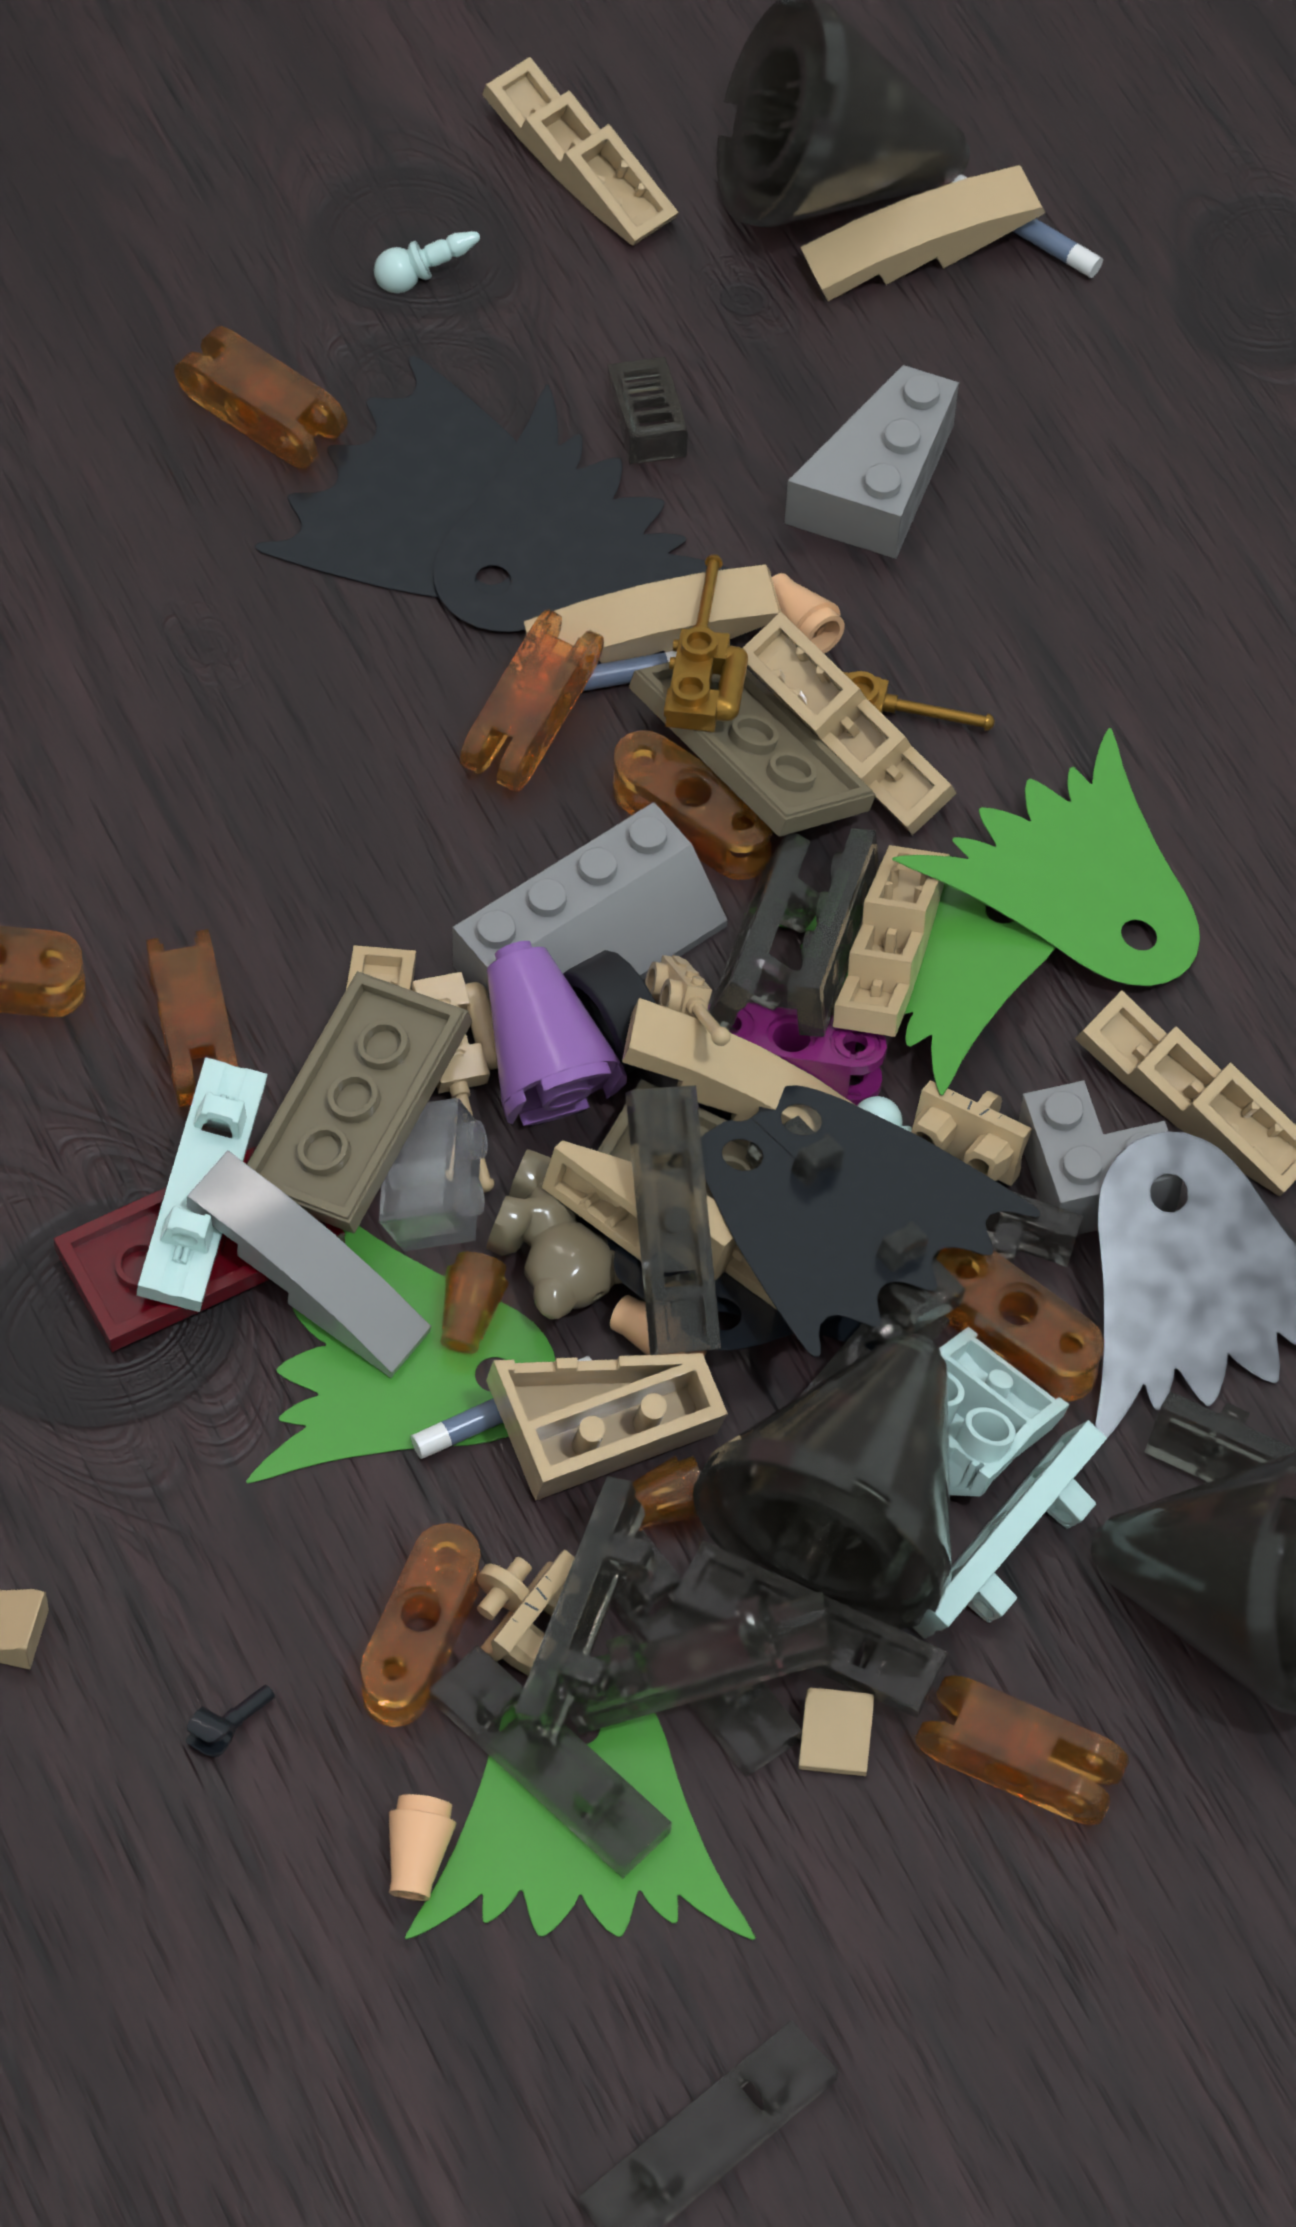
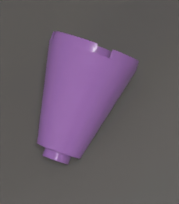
[487,941,627,1126]

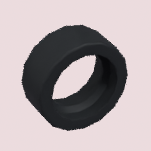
[563,950,656,1074]

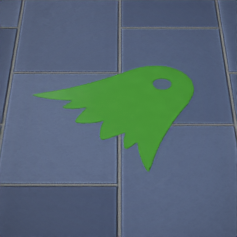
[892,728,1200,986]
[745,883,1056,1096]
[246,1226,555,1484]
[405,1667,755,1940]

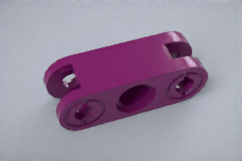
[708,1000,887,1106]

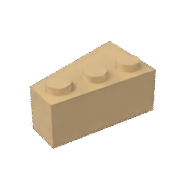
[486,1353,728,1501]

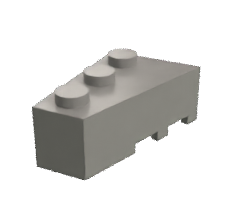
[784,365,959,559]

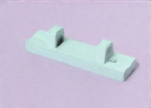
[136,1057,268,1312]
[905,1420,1107,1639]

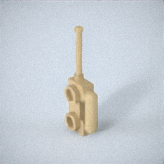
[645,955,731,1046]
[411,972,498,1192]

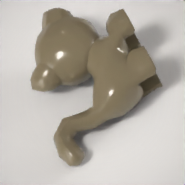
[486,1148,622,1319]

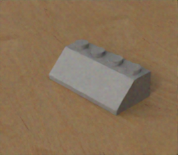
[452,802,728,1000]

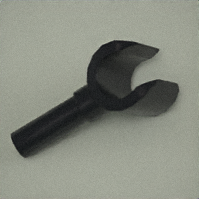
[186,1685,275,1757]

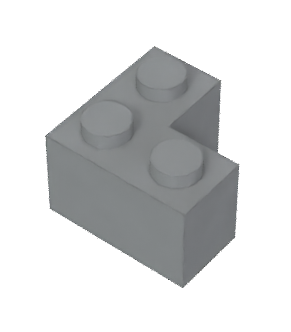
[1018,1080,1183,1240]

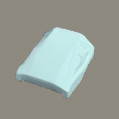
[879,1327,1070,1497]

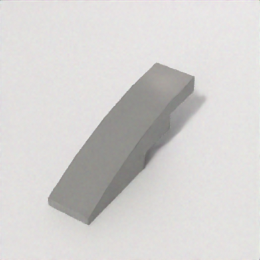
[186,1150,431,1378]

